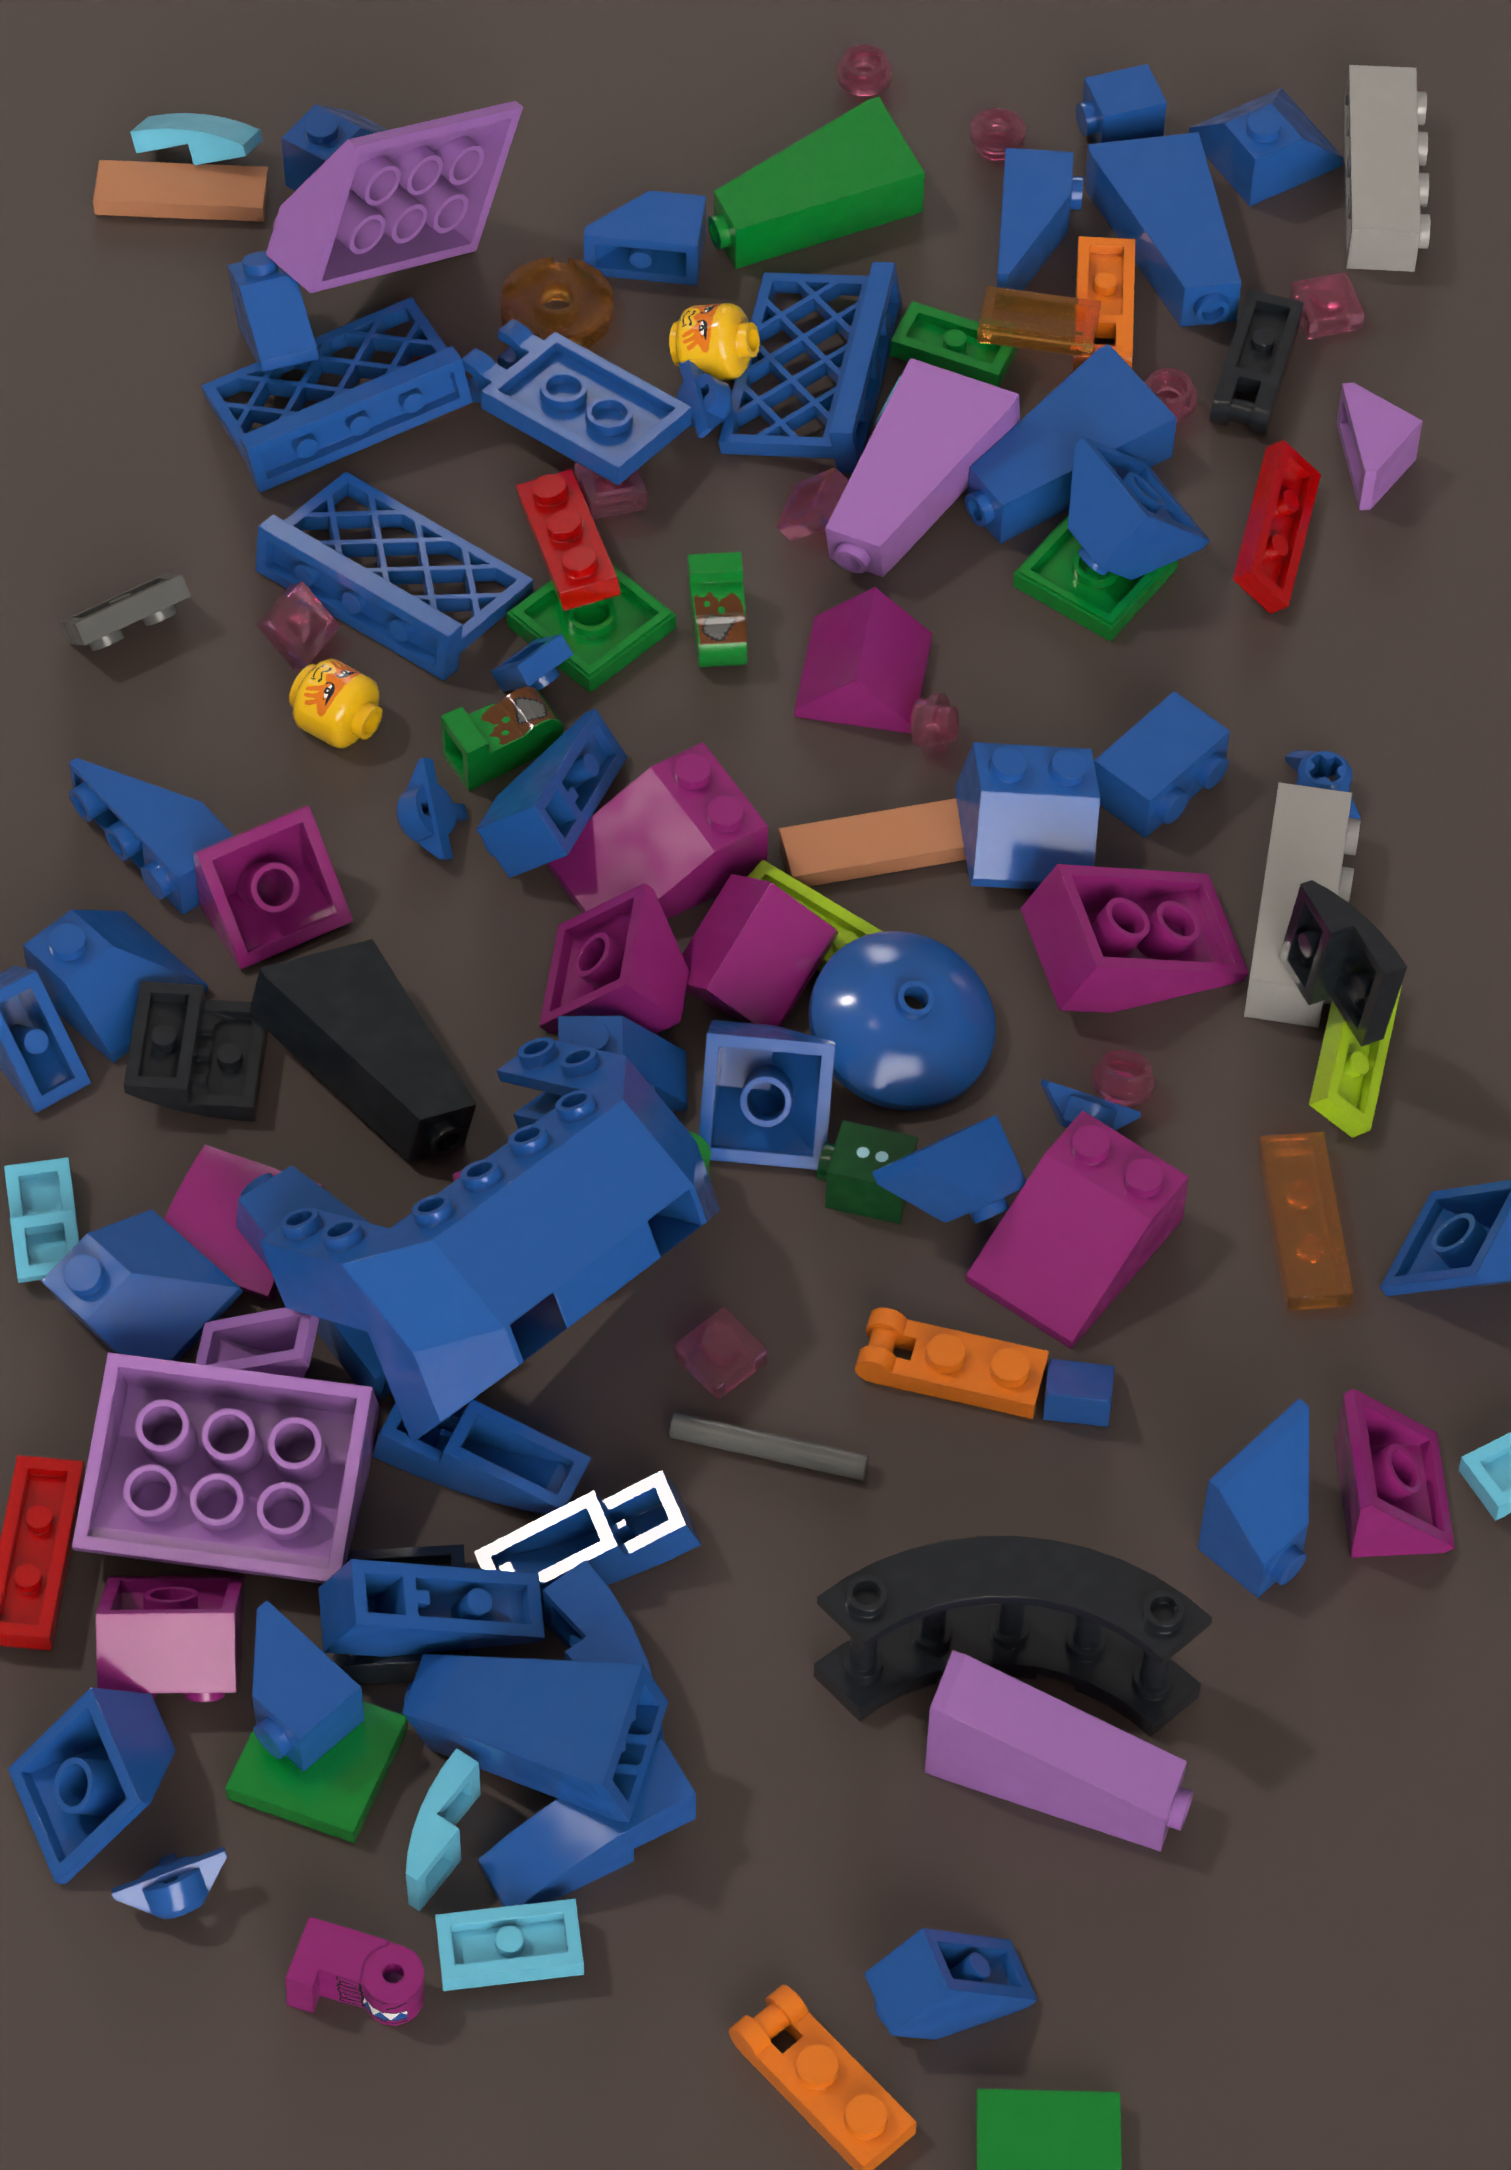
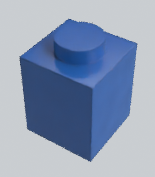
[1076,64,1167,144]

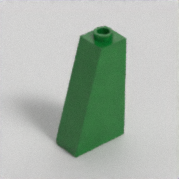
[707,97,925,269]

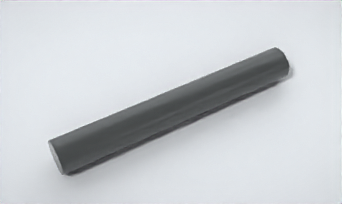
[669,1412,869,1481]

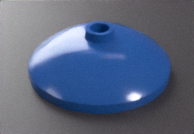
[809,931,996,1111]

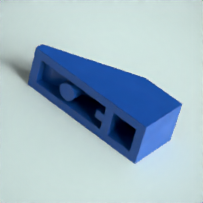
[995,148,1083,313]
[476,708,627,878]
[318,1559,545,1657]

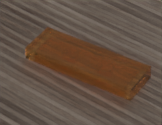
[1258,1131,1354,1311]

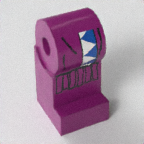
[285,1916,425,2026]

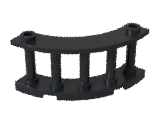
[814,1536,1212,1737]

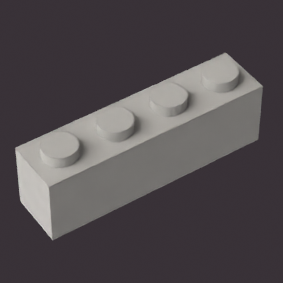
[1344,65,1431,272]
[1244,782,1361,1028]

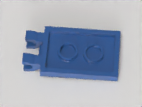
[462,319,692,485]

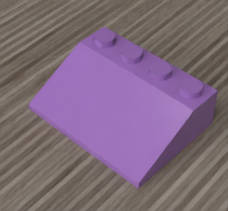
[266,101,523,293]
[72,1352,380,1584]

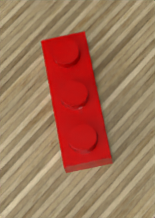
[1233,439,1321,614]
[515,469,621,611]
[0,1455,86,1651]

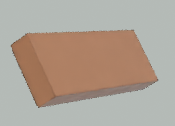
[93,160,269,222]
[779,798,966,887]

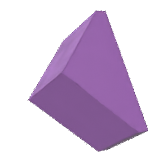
[1336,382,1423,511]
[195,1307,319,1378]

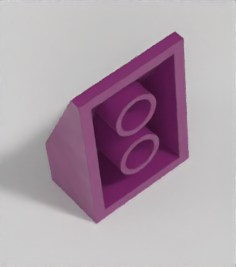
[546,742,768,920]
[1020,864,1249,1013]
[965,1110,1189,1349]

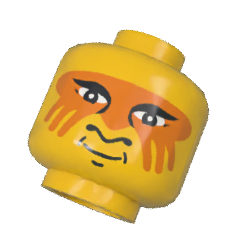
[669,303,760,380]
[289,658,383,749]

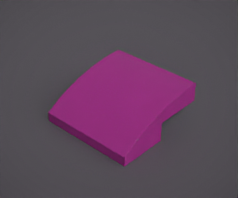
[164,1145,325,1302]

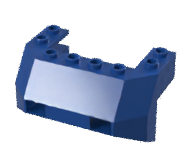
[259,1037,721,1443]

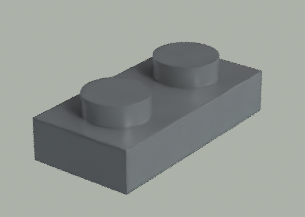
[59,573,191,651]

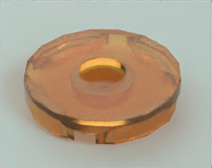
[499,257,614,348]

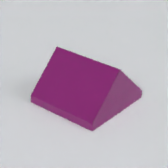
[794,587,932,734]
[193,805,353,969]
[682,874,838,1027]
[1334,1388,1455,1558]

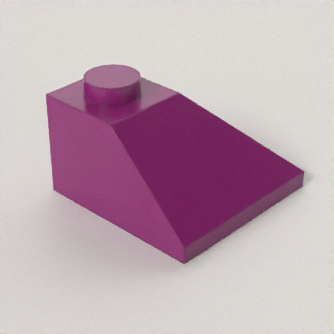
[539,883,689,1034]

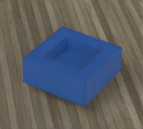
[491,634,573,692]

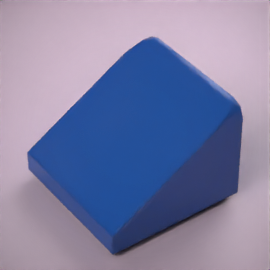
[1042,1358,1115,1427]

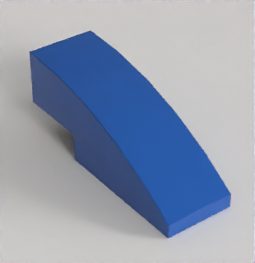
[372,1399,592,1514]
[474,1470,702,1604]
[543,1559,664,1741]
[478,1738,696,1907]

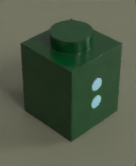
[817,1120,918,1225]

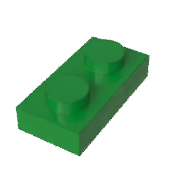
[890,301,1019,387]

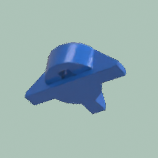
[676,360,732,438]
[1285,750,1361,819]
[396,758,468,860]
[1041,1079,1142,1131]
[112,1847,227,1919]

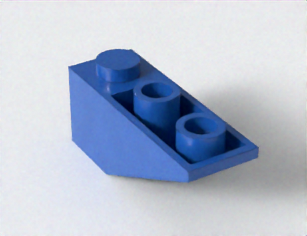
[68,758,234,915]

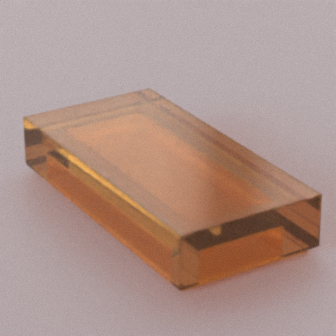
[977,286,1101,357]

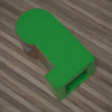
[687,552,747,668]
[441,687,564,792]

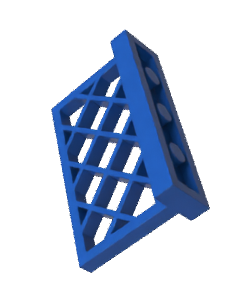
[718,262,903,473]
[201,297,472,493]
[255,472,534,681]

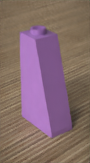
[825,358,1021,577]
[924,1650,1194,1852]

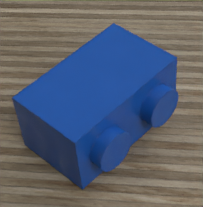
[1094,691,1230,838]

